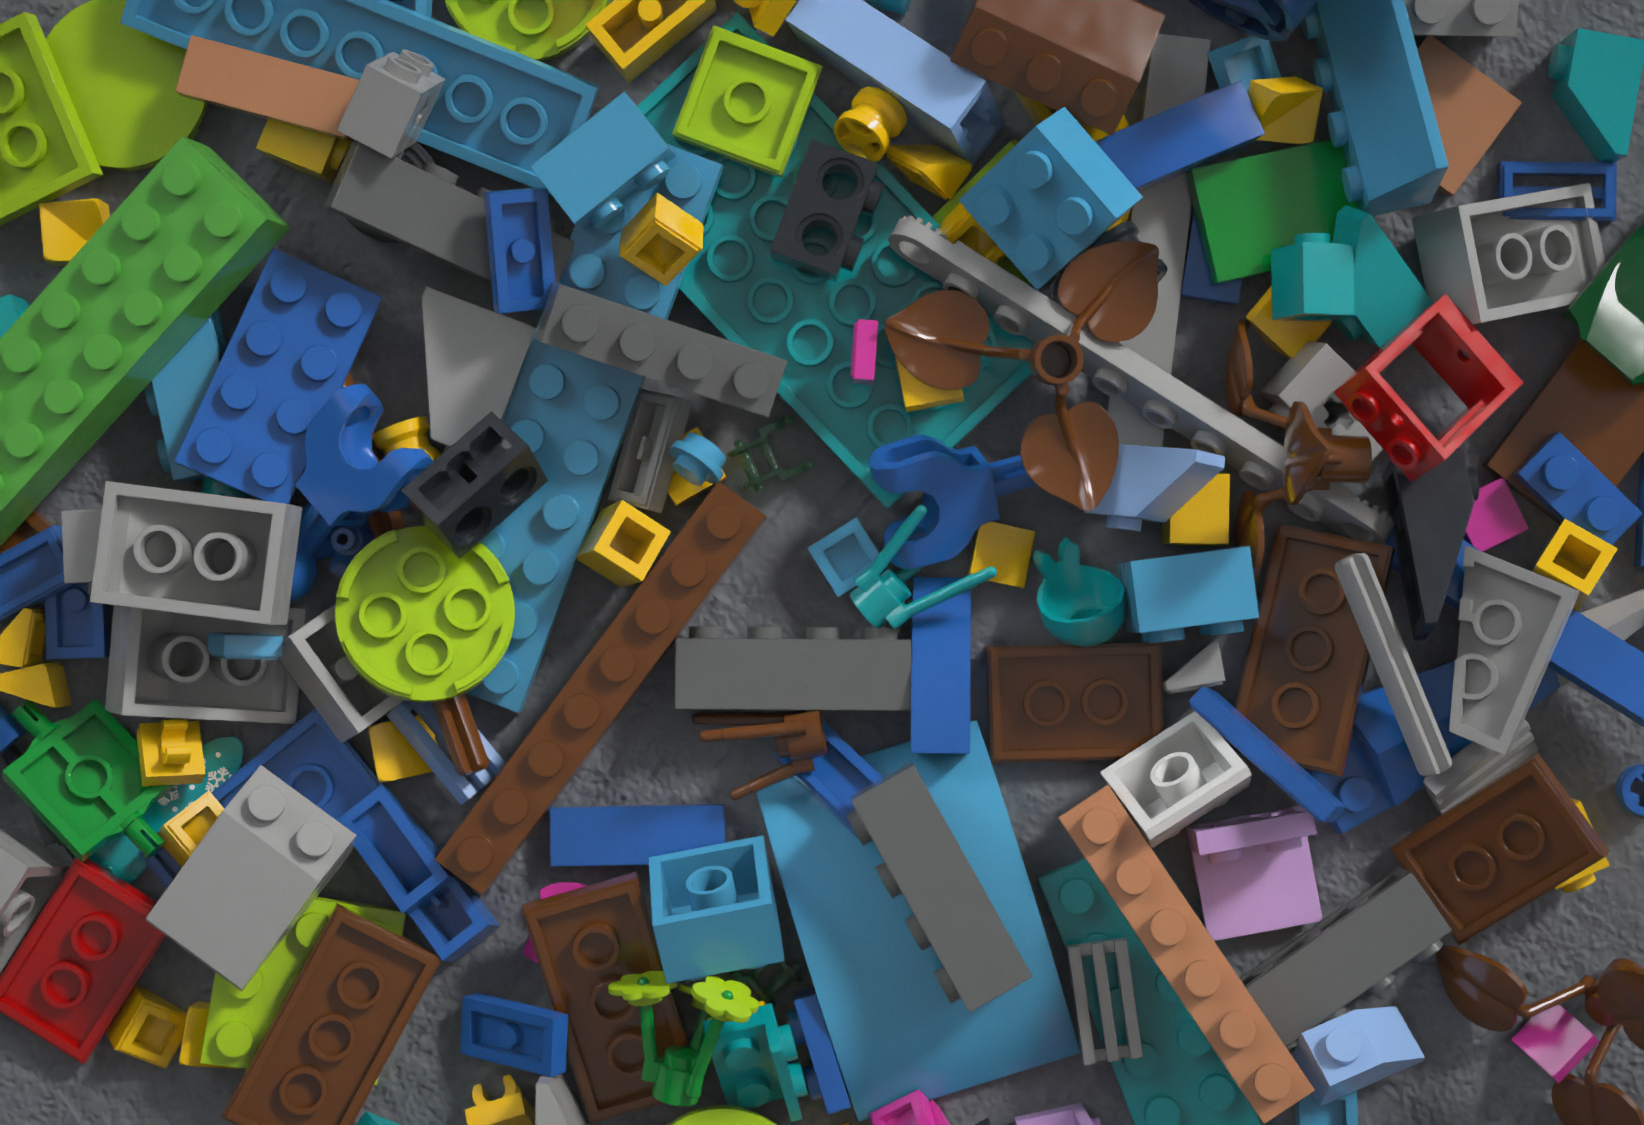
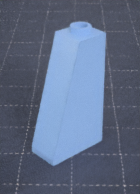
[785,0,1005,166]

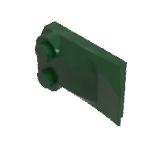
[1563,218,1644,385]

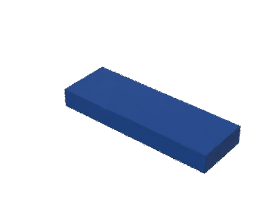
[1188,686,1346,823]
[550,804,726,866]

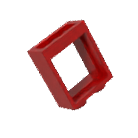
[1334,293,1524,482]

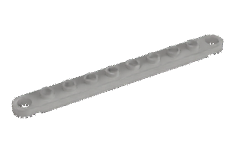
[888,216,1394,545]

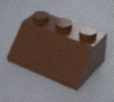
[950,0,1165,136]

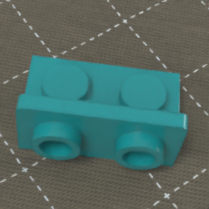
[703,1003,809,1122]

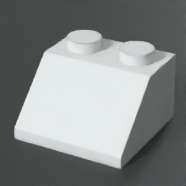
[1100,711,1252,848]

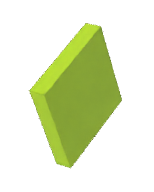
[672,25,823,179]

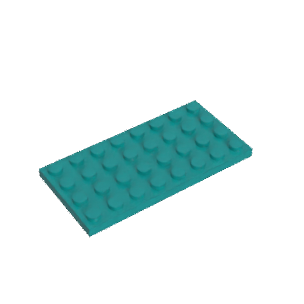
[638,12,1035,509]

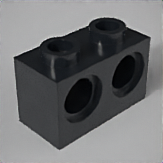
[770,139,885,282]
[401,411,548,559]

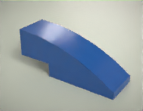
[1095,80,1265,191]
[911,577,971,754]
[337,784,500,962]

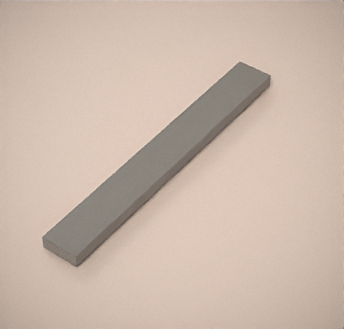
[1106,33,1211,447]

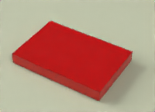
[0,858,167,1065]

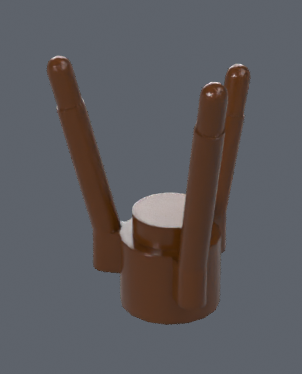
[692,710,827,801]

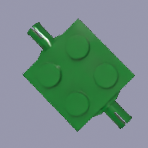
[2,699,174,863]

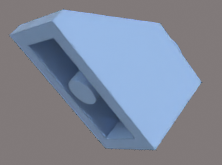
[1084,444,1225,531]
[1292,1006,1425,1107]

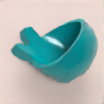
[1033,537,1127,647]

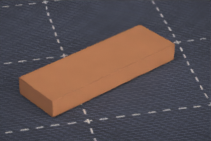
[175,35,359,141]

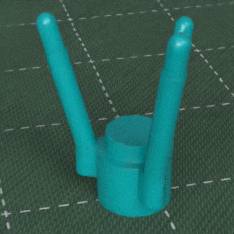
[850,505,997,629]

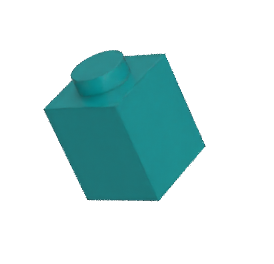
[1271,233,1355,322]

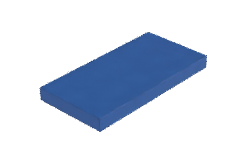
[137,708,394,889]

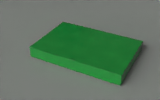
[1186,139,1376,286]

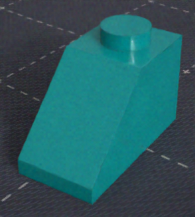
[1548,28,1644,163]
[1332,205,1433,348]

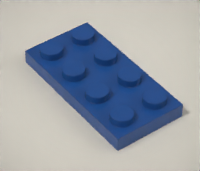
[174,248,382,504]

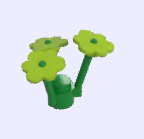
[608,971,760,1106]

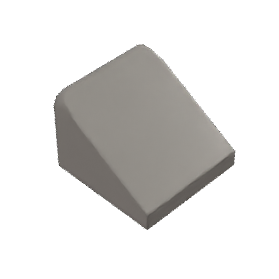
[1163,639,1226,695]

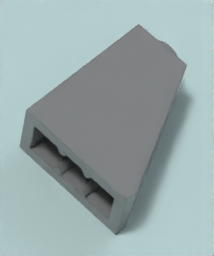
[422,287,537,453]

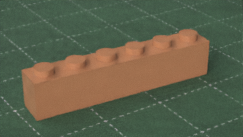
[1058,784,1315,1124]

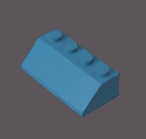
[1301,0,1449,216]

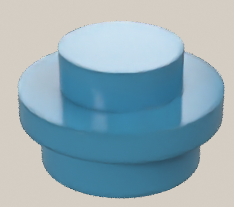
[669,432,727,486]

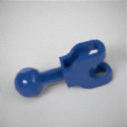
[290,384,434,604]
[869,434,1037,569]

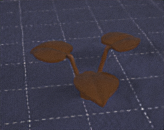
[884,241,1159,511]
[1224,320,1372,596]
[1436,945,1644,1125]

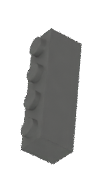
[323,141,575,285]
[535,281,787,417]
[675,626,911,711]
[846,762,1033,1013]
[1239,866,1452,1054]

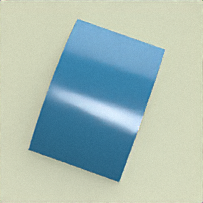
[757,720,1080,1122]

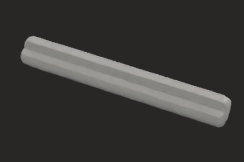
[1335,553,1452,777]

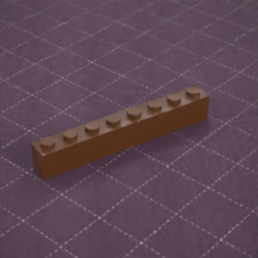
[435,481,767,895]

